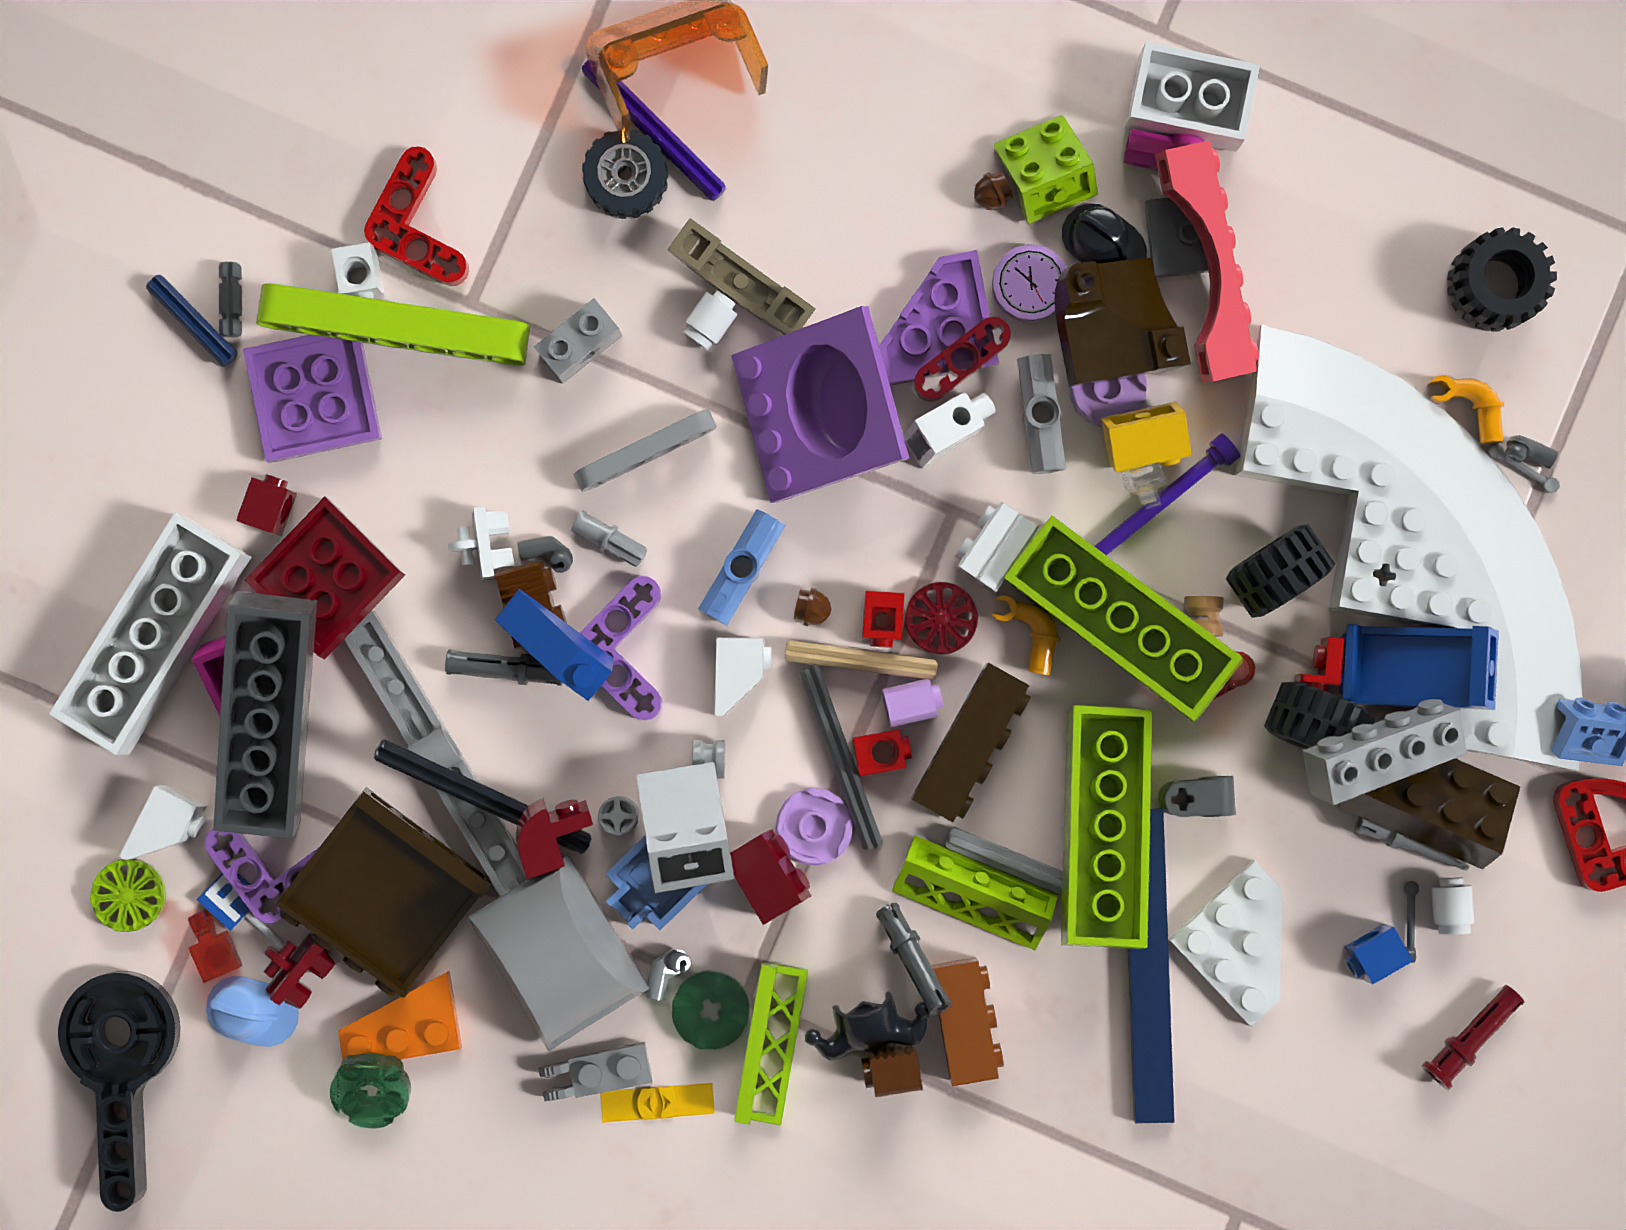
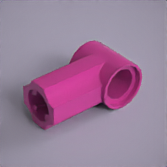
[1123,129,1204,171]

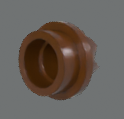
[974,171,1013,210]
[794,588,831,626]

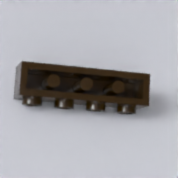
[910,662,1031,823]

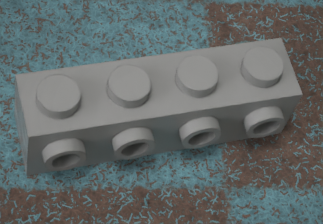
[1303,699,1467,805]

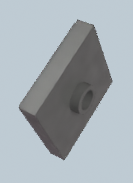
[1145,198,1209,278]

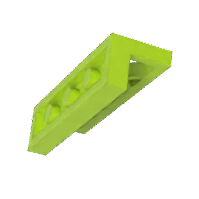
[892,835,1058,951]
[734,961,808,1125]

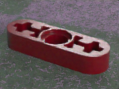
[914,317,1011,402]

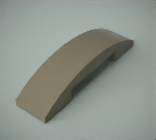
[667,218,816,335]

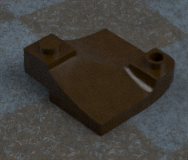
[1054,258,1191,387]

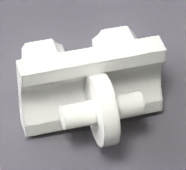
[448,507,514,581]

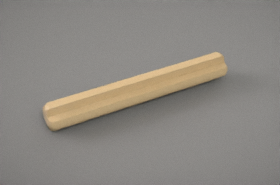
[785,640,938,681]

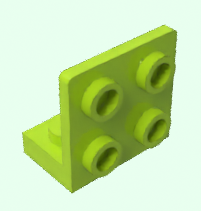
[994,115,1098,224]

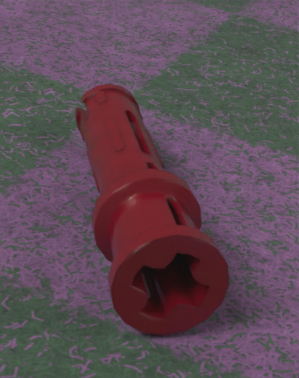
[1421,985,1525,1090]

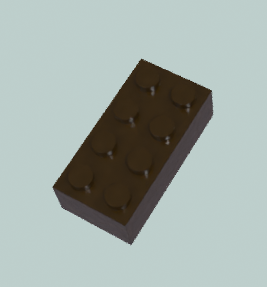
[1338,758,1521,870]

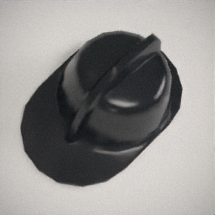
[1062,204,1147,264]

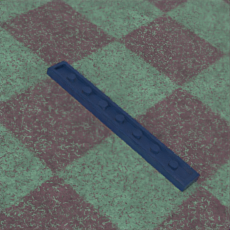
[1128,808,1175,1124]

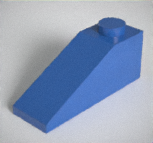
[495,589,613,701]

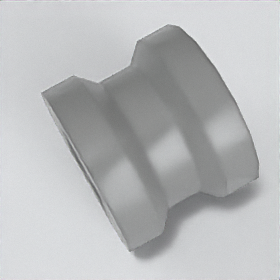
[692,740,725,779]
[598,796,639,836]

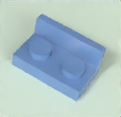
[1551,698,1626,766]

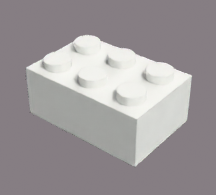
[1124,41,1260,152]

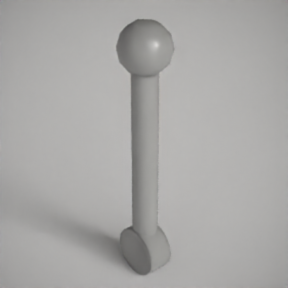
[1488,443,1560,493]

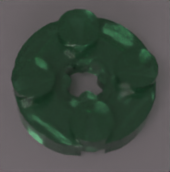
[672,970,750,1050]
[330,1053,411,1129]

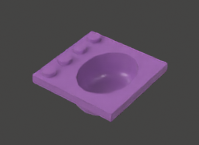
[731,306,909,503]

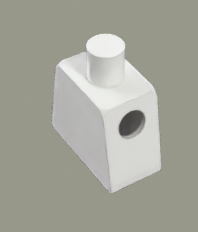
[903,393,995,469]

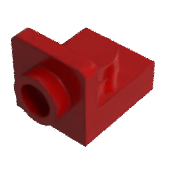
[1294,637,1344,692]

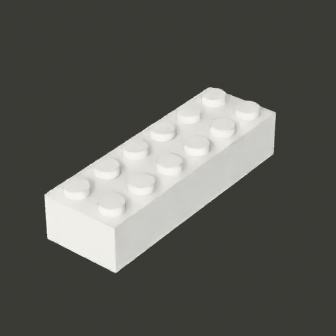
[49,513,252,755]

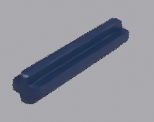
[146,274,238,367]

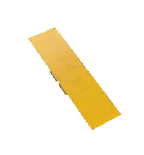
[600,1083,715,1123]

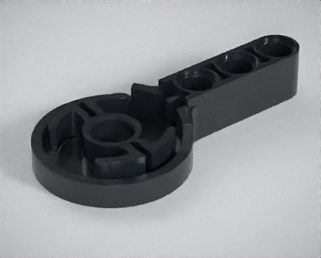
[58,971,181,1212]

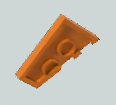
[338,970,462,1069]

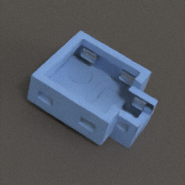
[606,835,707,930]

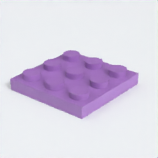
[243,335,382,463]

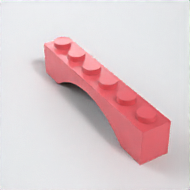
[1155,140,1259,383]

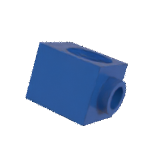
[1344,923,1413,984]

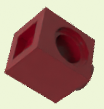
[236,474,297,537]

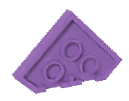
[879,250,999,386]

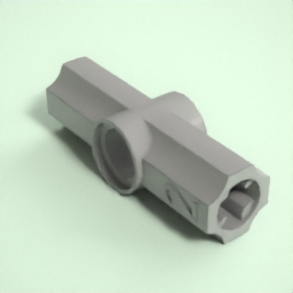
[1017,354,1066,474]

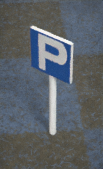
[196,865,310,973]

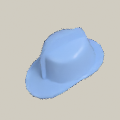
[206,976,299,1047]

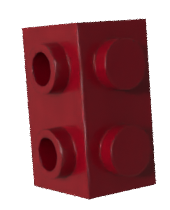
[730,829,812,925]

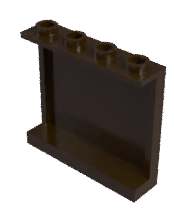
[276,787,491,999]

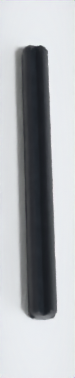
[374,740,592,854]

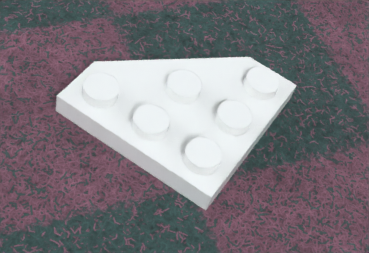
[1169,860,1282,1027]

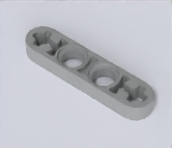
[573,409,717,492]

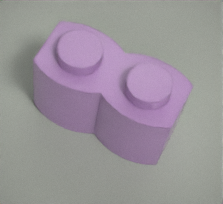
[881,679,943,727]

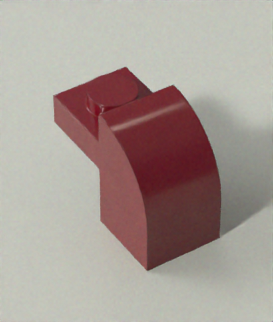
[516,798,593,879]

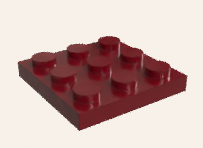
[244,496,405,660]

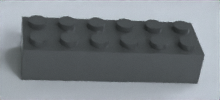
[213,591,317,839]

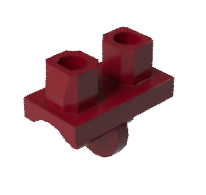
[263,933,335,1009]

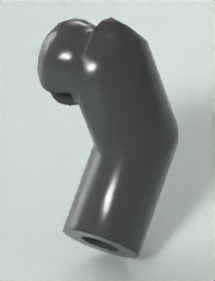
[1504,435,1558,469]
[517,536,573,573]

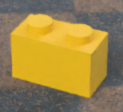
[1101,401,1192,474]

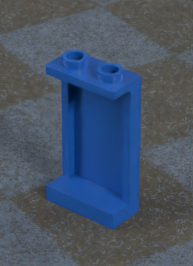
[1339,624,1499,710]

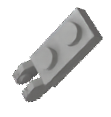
[538,1042,653,1101]

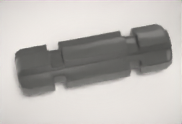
[219,261,242,338]

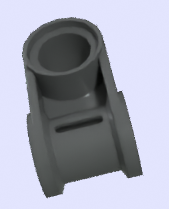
[1158,776,1236,817]

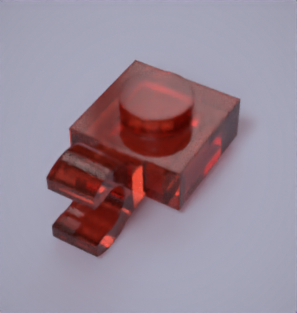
[188,909,243,983]

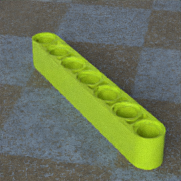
[256,283,531,366]

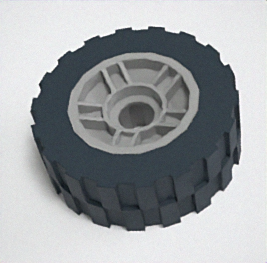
[582,128,669,219]

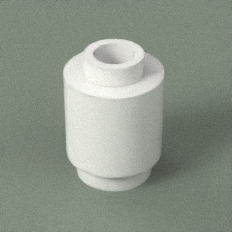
[683,290,738,350]
[1431,877,1474,935]

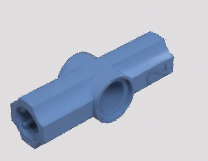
[698,509,786,626]

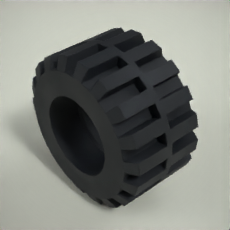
[1447,227,1557,332]
[1225,524,1335,618]
[1264,681,1375,750]

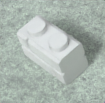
[955,502,1039,594]

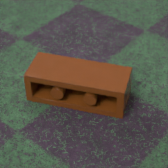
[931,957,1004,1087]

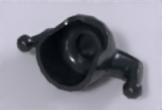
[805,991,930,1061]

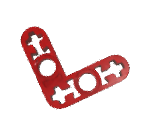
[364,146,469,286]

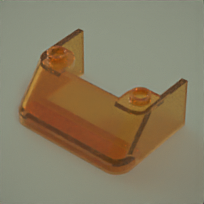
[586,0,769,143]

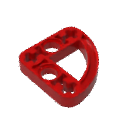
[1553,778,1626,892]

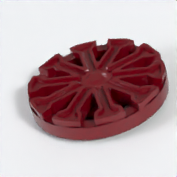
[905,582,978,654]

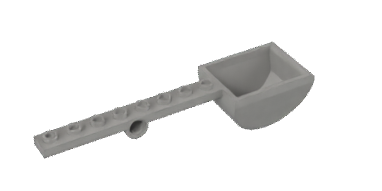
[344,611,649,1052]

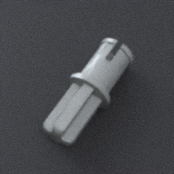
[571,510,647,567]

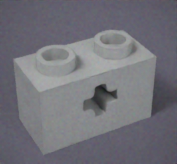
[534,298,623,384]

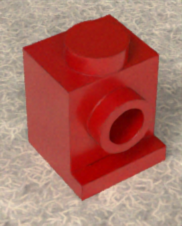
[862,591,905,648]

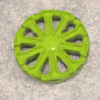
[90,859,166,932]

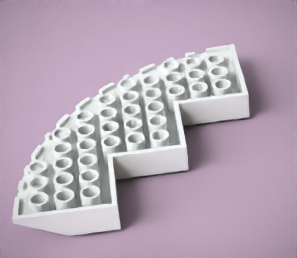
[1235,325,1583,771]

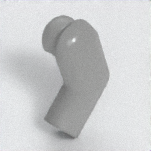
[646,949,691,1000]

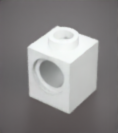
[331,242,385,299]

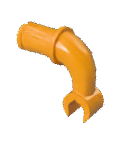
[1427,375,1504,444]
[992,595,1061,675]

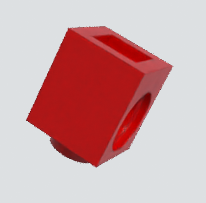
[852,729,912,776]

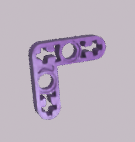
[580,576,663,720]
[205,829,319,923]

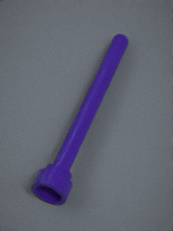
[1094,433,1241,556]

